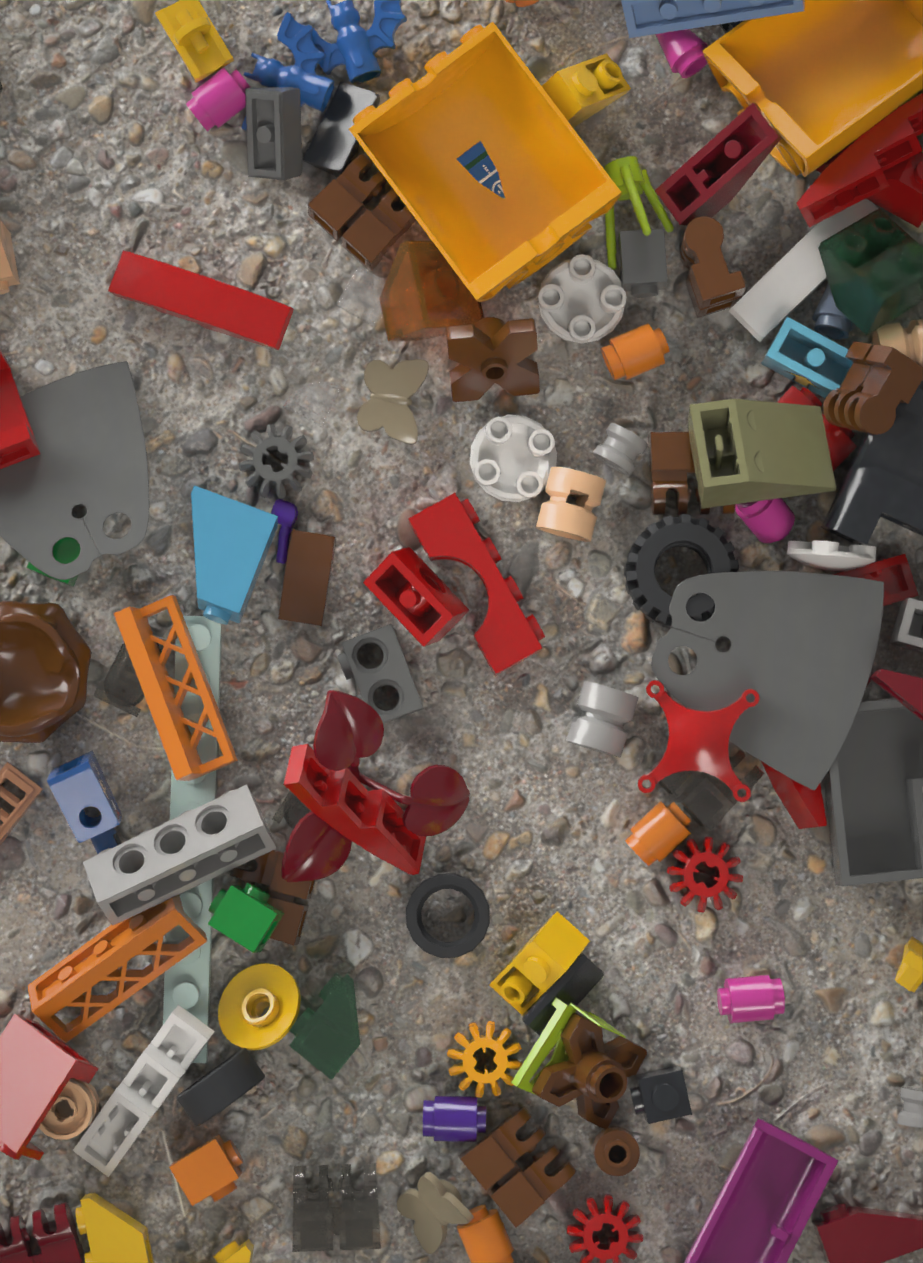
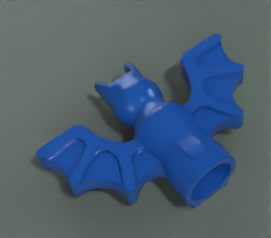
[311,0,407,85]
[242,12,335,131]

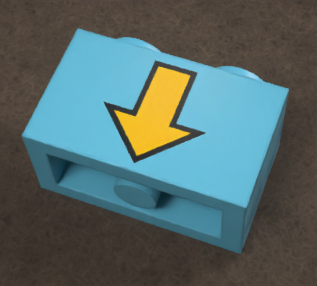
[761,317,853,398]

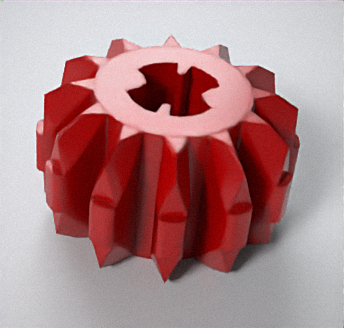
[666,836,743,913]
[566,1194,643,1263]

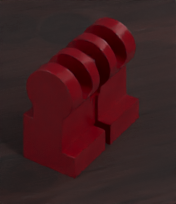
[0,1202,85,1263]

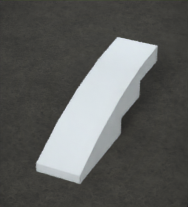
[729,199,888,342]
[73,1005,215,1177]

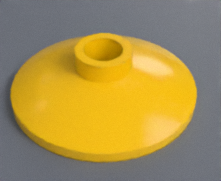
[218,963,301,1050]

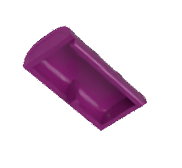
[684,1118,838,1263]

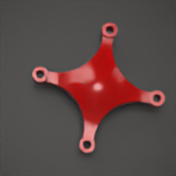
[638,680,760,802]

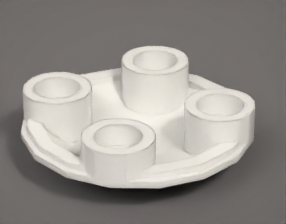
[538,254,627,344]
[470,415,557,502]
[787,540,876,571]

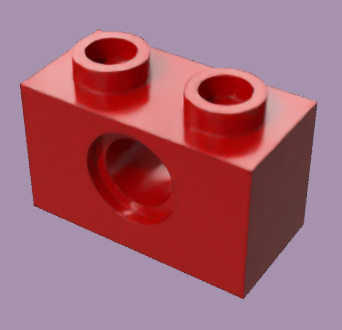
[363,547,469,647]

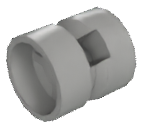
[566,681,639,758]

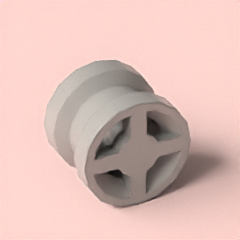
[593,423,648,476]
[897,1087,923,1128]

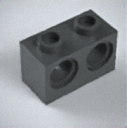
[337,623,424,724]

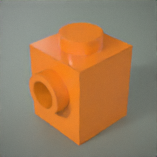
[169,1134,244,1206]

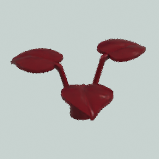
[281,690,470,882]

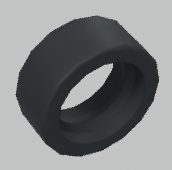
[406,873,490,958]
[177,1048,265,1126]

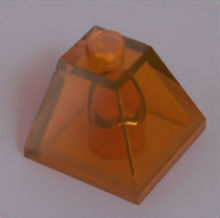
[379,241,484,342]

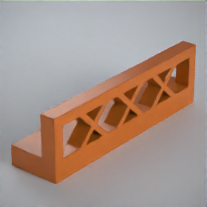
[113,595,238,781]
[28,894,207,1043]

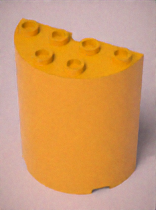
[702,0,923,178]
[349,21,622,302]

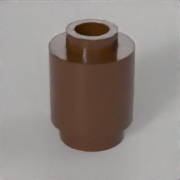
[593,1126,640,1176]

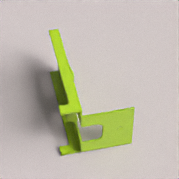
[511,997,626,1095]

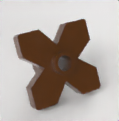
[446,317,540,402]
[532,1013,647,1129]

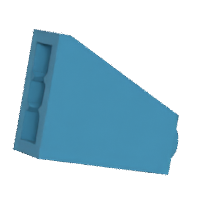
[191,485,278,625]

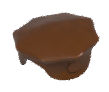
[0,601,92,743]

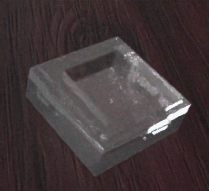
[336,266,397,328]

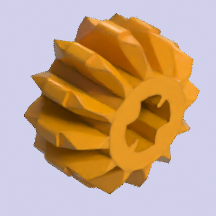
[447,1021,523,1098]

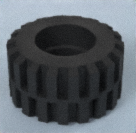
[624,514,739,629]

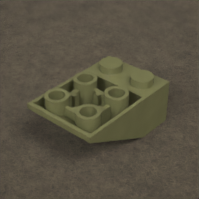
[688,399,836,508]

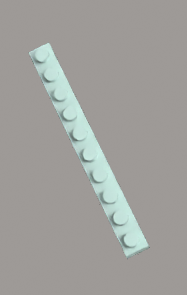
[163,615,222,1063]

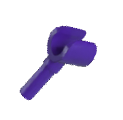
[271,499,298,564]

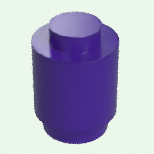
[423,1096,486,1142]

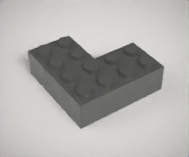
[824,699,923,886]

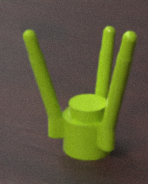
[604,156,674,271]

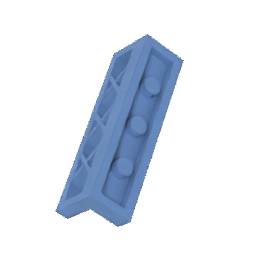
[621,0,805,38]

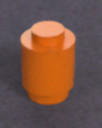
[601,323,670,381]
[625,801,692,866]
[456,1205,514,1263]

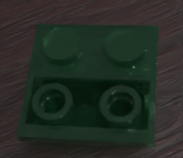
[818,208,923,335]
[289,970,363,1080]

